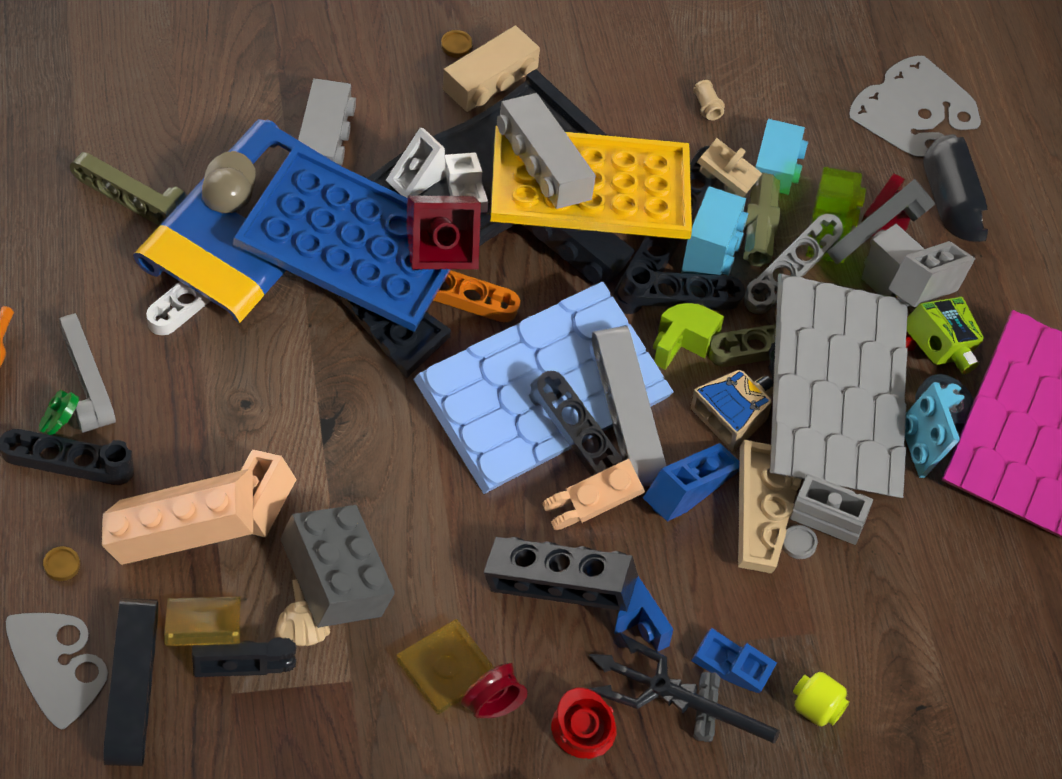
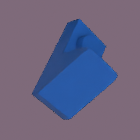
[614,576,673,652]

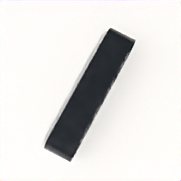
[103,598,159,767]

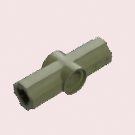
[743,173,780,267]

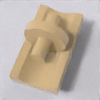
[697,138,762,197]

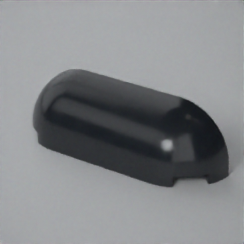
[923,134,988,242]

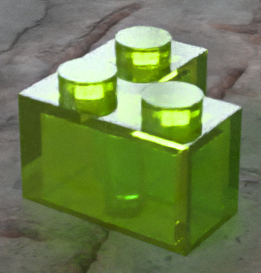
[806,167,866,263]

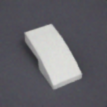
[445,153,488,212]

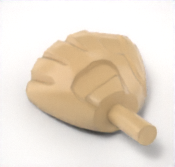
[275,579,330,646]

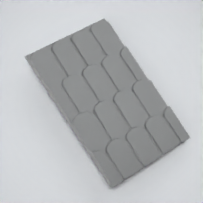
[770,274,908,498]

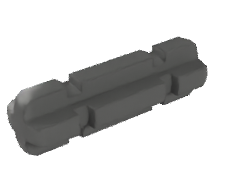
[694,672,720,742]

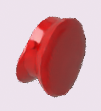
[551,687,617,759]

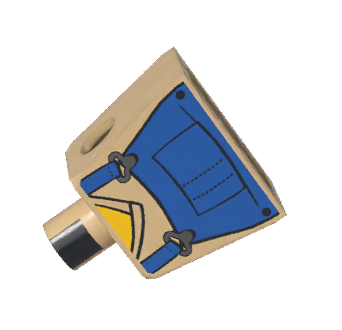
[691,370,774,452]

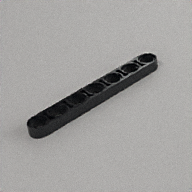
[613,146,718,314]

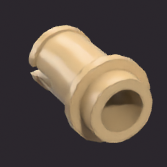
[693,80,725,120]

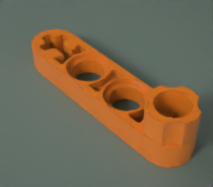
[433,270,520,322]

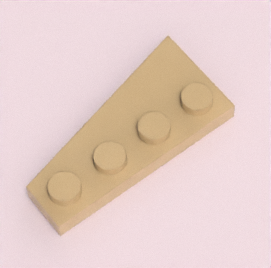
[738,440,802,573]

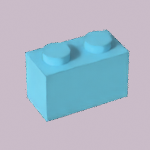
[756,119,808,195]

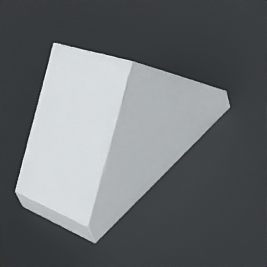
[386,128,446,198]

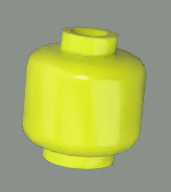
[793,672,849,727]

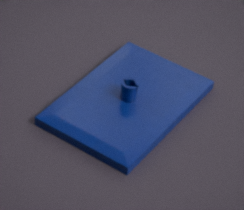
[233,145,451,332]

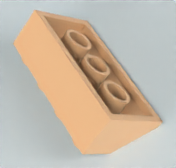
[102,469,253,565]

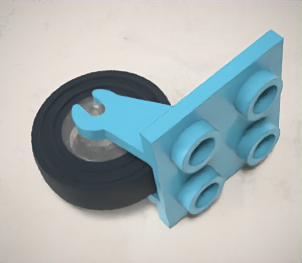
[905,374,974,478]

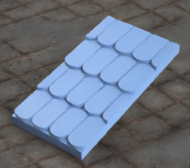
[414,282,673,494]

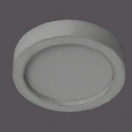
[782,525,818,559]

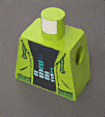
[907,297,983,374]

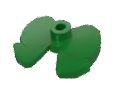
[39,390,79,435]

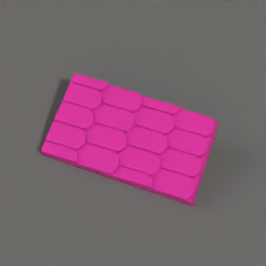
[942,310,1062,538]

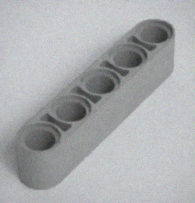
[592,325,666,487]

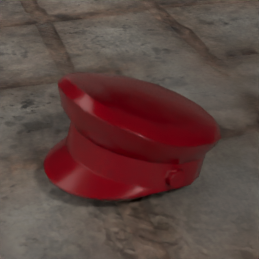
[461,663,528,718]

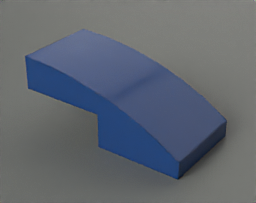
[691,628,777,693]

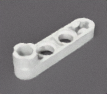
[146,281,211,336]

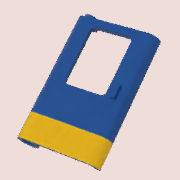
[133,119,340,323]

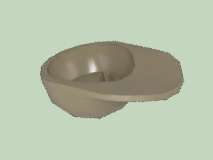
[202,151,256,213]

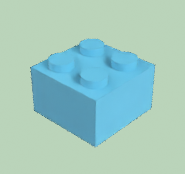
[681,186,749,276]

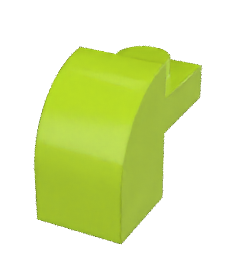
[653,303,724,370]

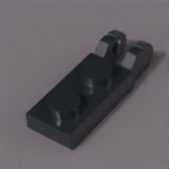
[192,637,296,677]

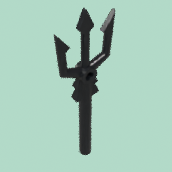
[589,632,780,744]

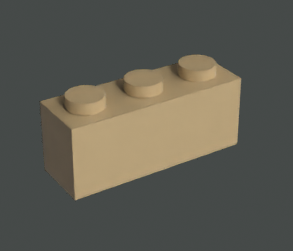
[443,25,540,112]

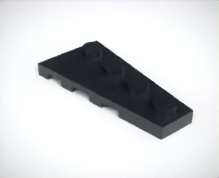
[336,294,451,379]

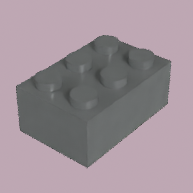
[280,505,395,628]

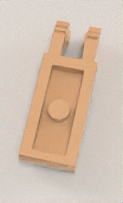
[542,459,645,530]

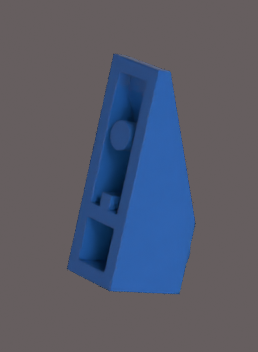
[643,443,740,521]

